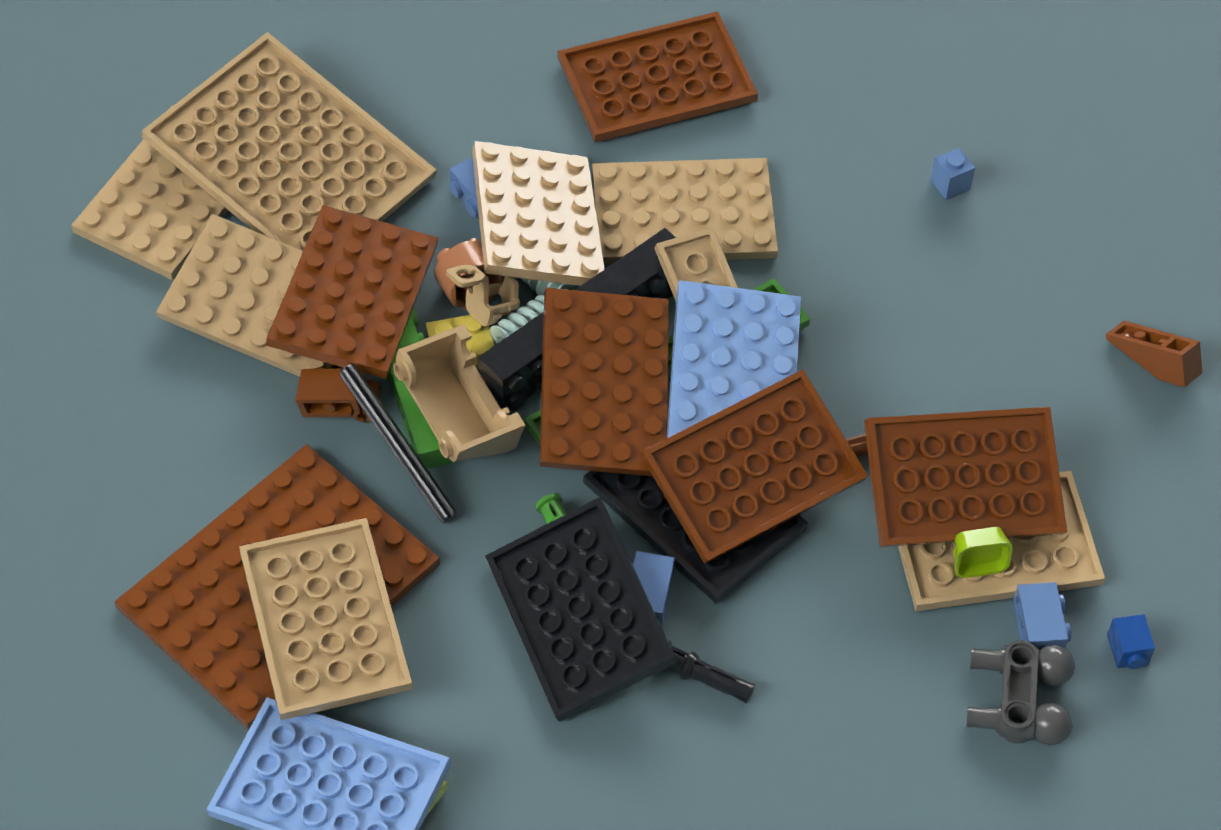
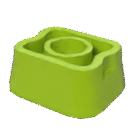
[953,527,1012,578]

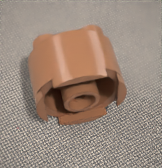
[434,238,505,311]

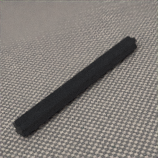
[340,363,457,523]

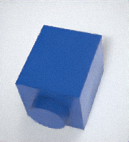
[1107,614,1155,669]

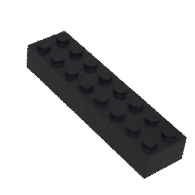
[478,228,676,411]

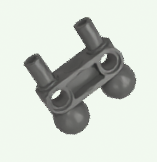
[966,640,1075,745]

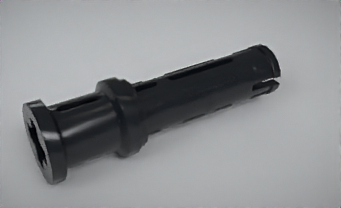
[667,640,755,704]

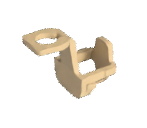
[446,265,520,326]

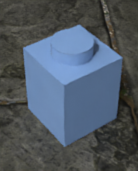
[930,147,975,200]

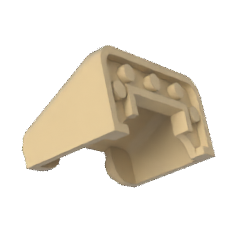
[393,324,525,462]

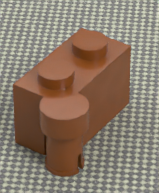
[295,367,381,423]

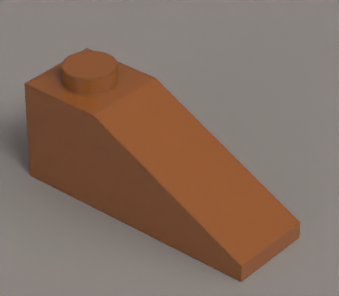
[1106,320,1203,387]

